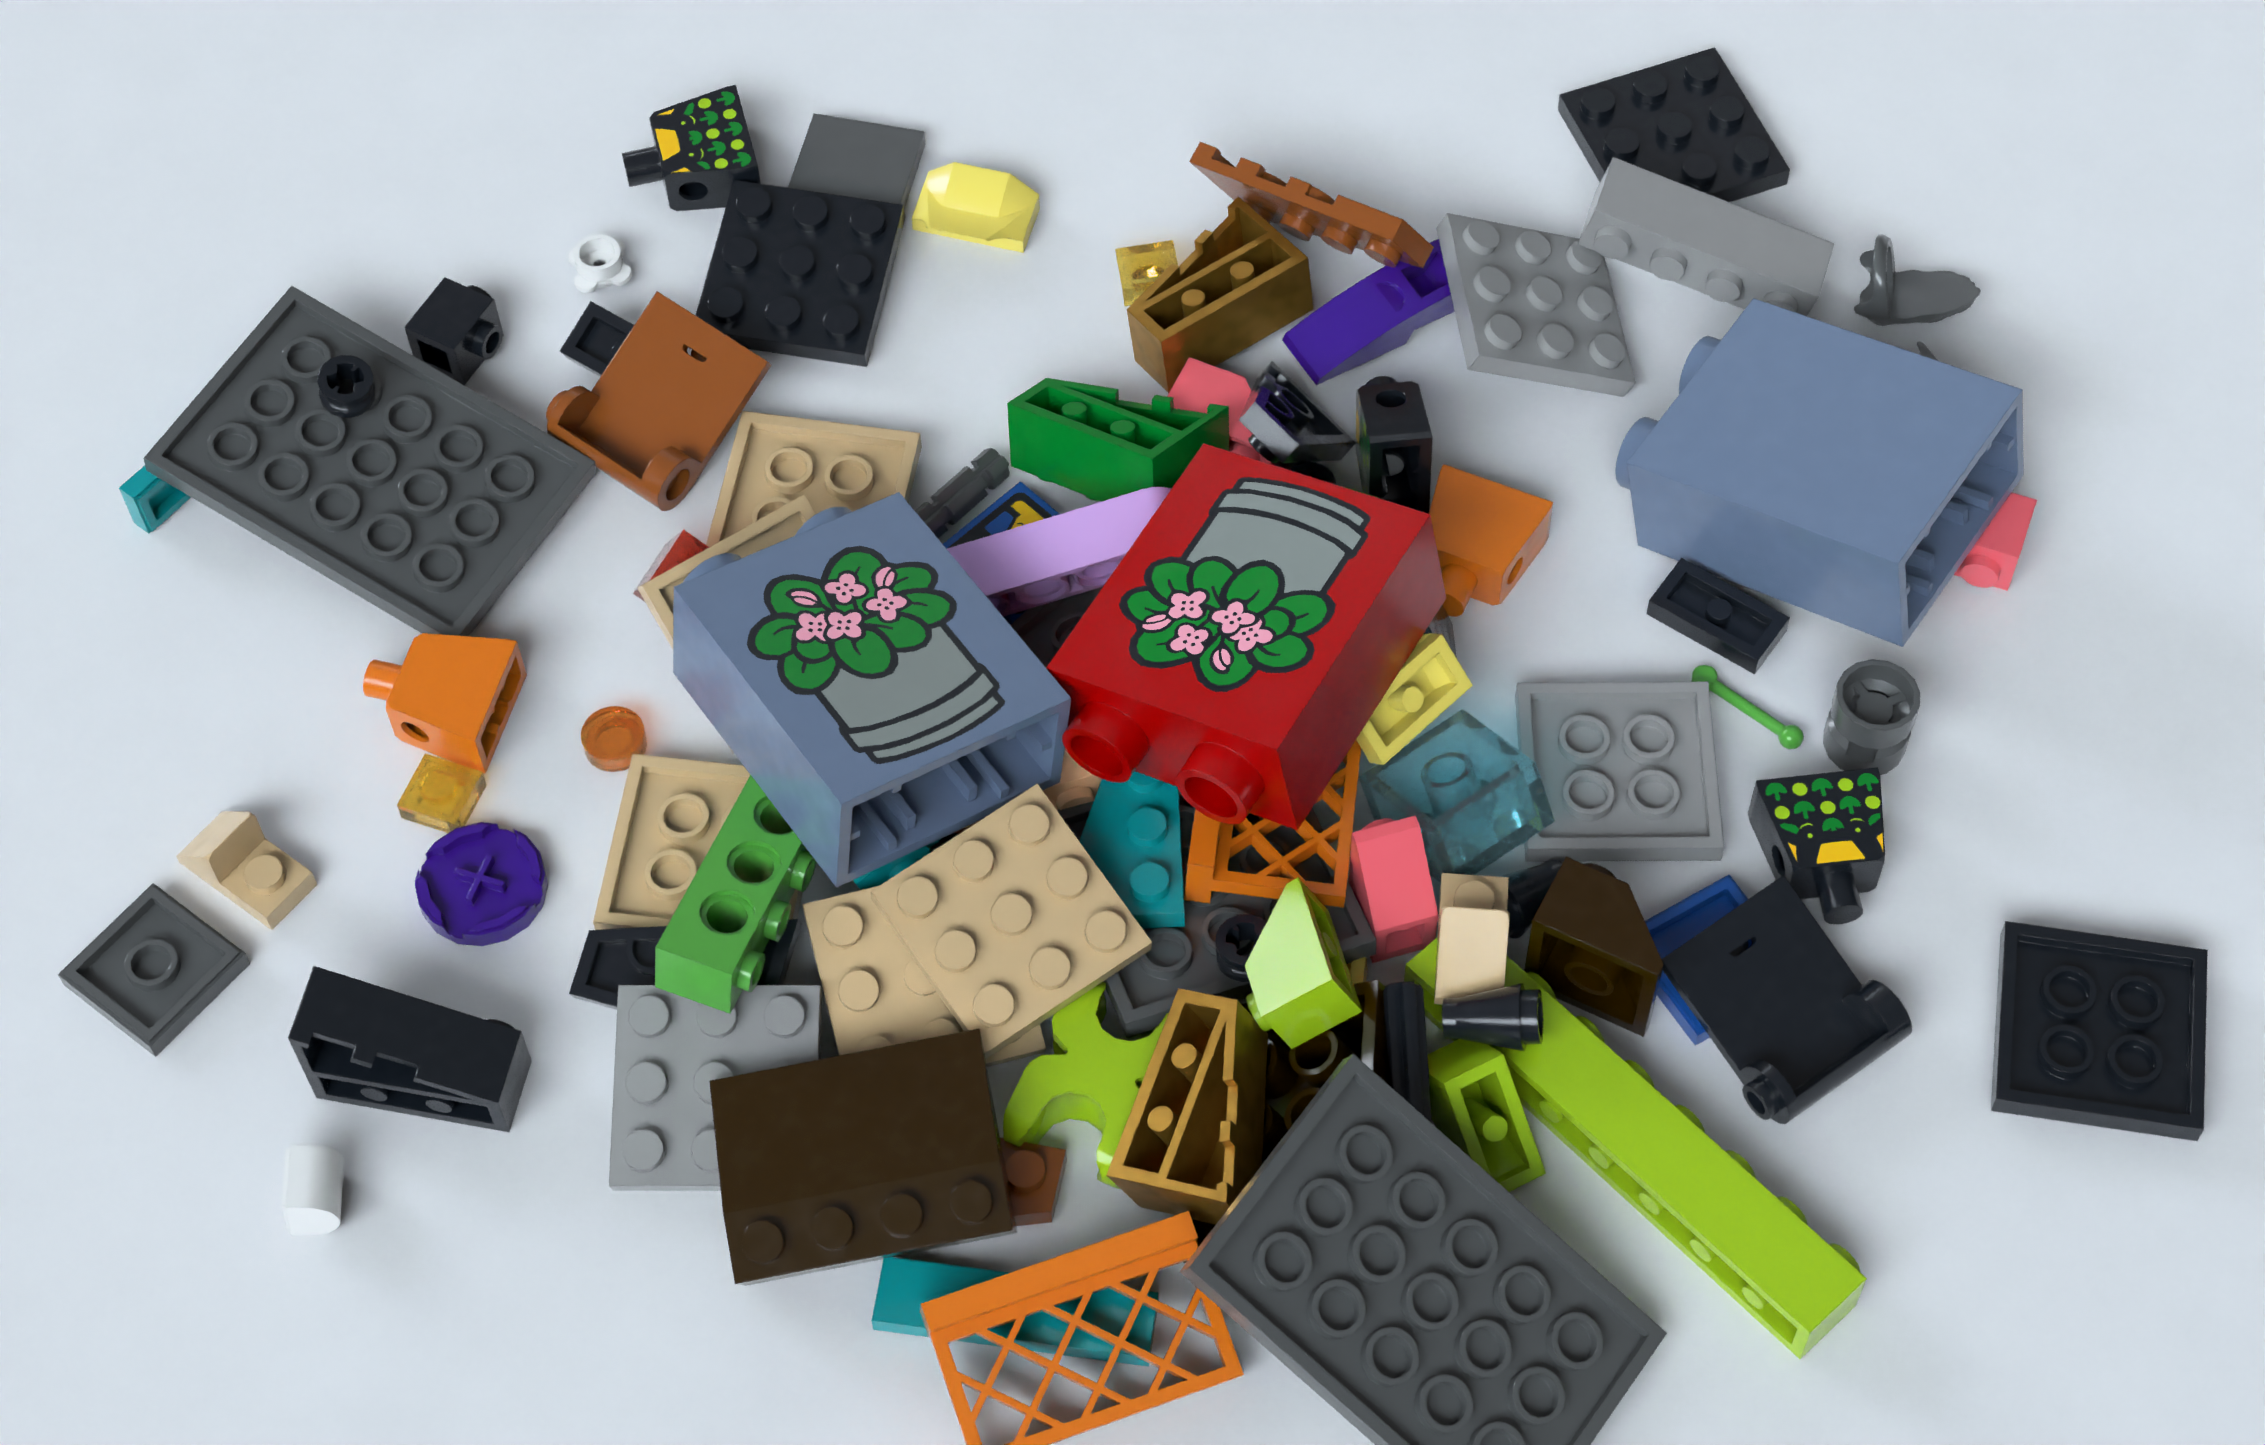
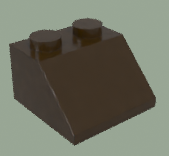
[1524,856,1664,1037]

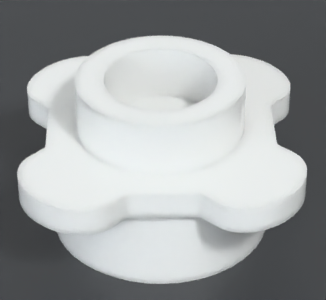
[568,234,632,293]

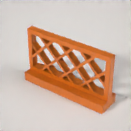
[1184,740,1361,908]
[920,1211,1244,1445]

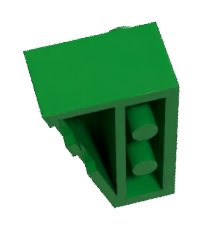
[1007,378,1229,502]

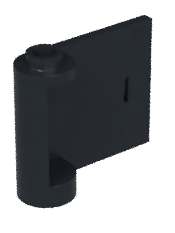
[1662,875,1912,1124]

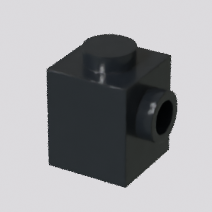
[404,277,504,386]

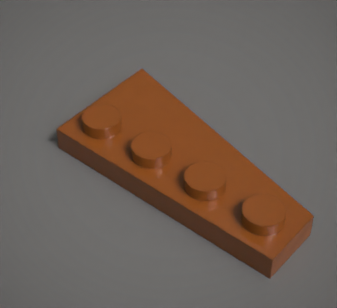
[1189,142,1434,268]

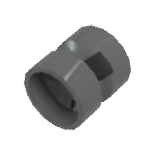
[1823,659,1920,775]

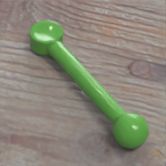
[1691,665,1804,749]

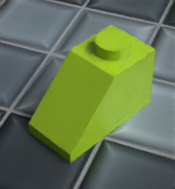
[1245,878,1363,1049]
[1428,1039,1546,1192]

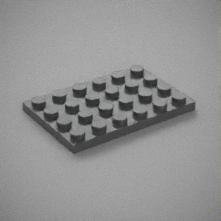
[143,286,596,636]
[1180,1054,1667,1445]

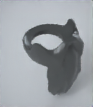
[1854,234,1981,326]

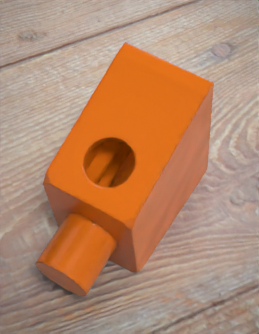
[1429,464,1553,617]
[363,633,527,774]

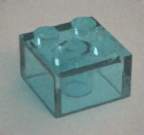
[1358,709,1555,883]

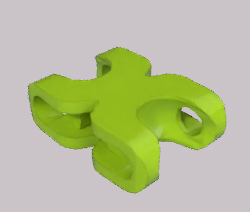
[1003,982,1168,1189]

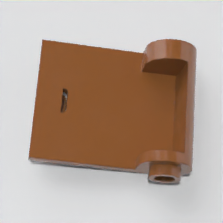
[546,291,772,511]

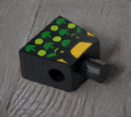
[622,85,761,211]
[1355,376,1433,514]
[1748,767,1885,924]

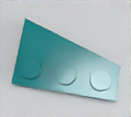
[1079,771,1185,929]

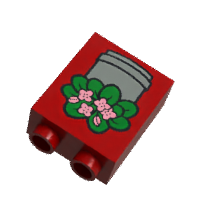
[1046,443,1446,830]

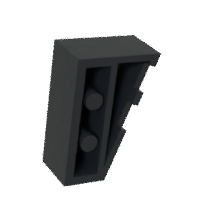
[288,966,532,1132]

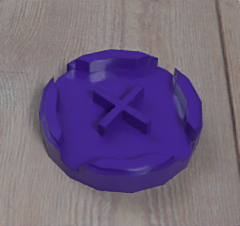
[415,822,548,947]

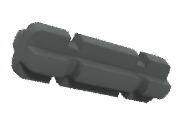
[915,448,1010,539]

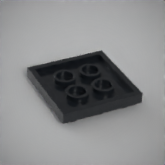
[1558,47,1790,202]
[696,180,906,367]
[1991,921,2208,1141]

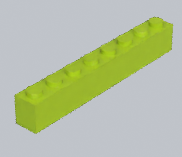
[1404,937,1867,1359]

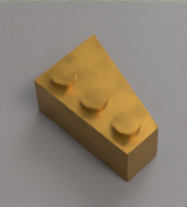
[1127,196,1313,393]
[1106,988,1268,1225]

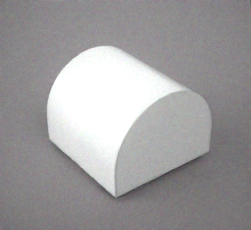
[282,1144,344,1236]

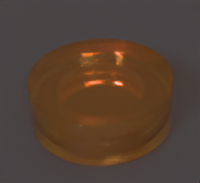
[581,706,647,772]

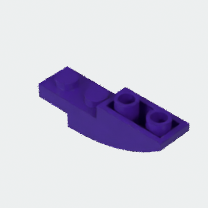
[1282,239,1455,385]

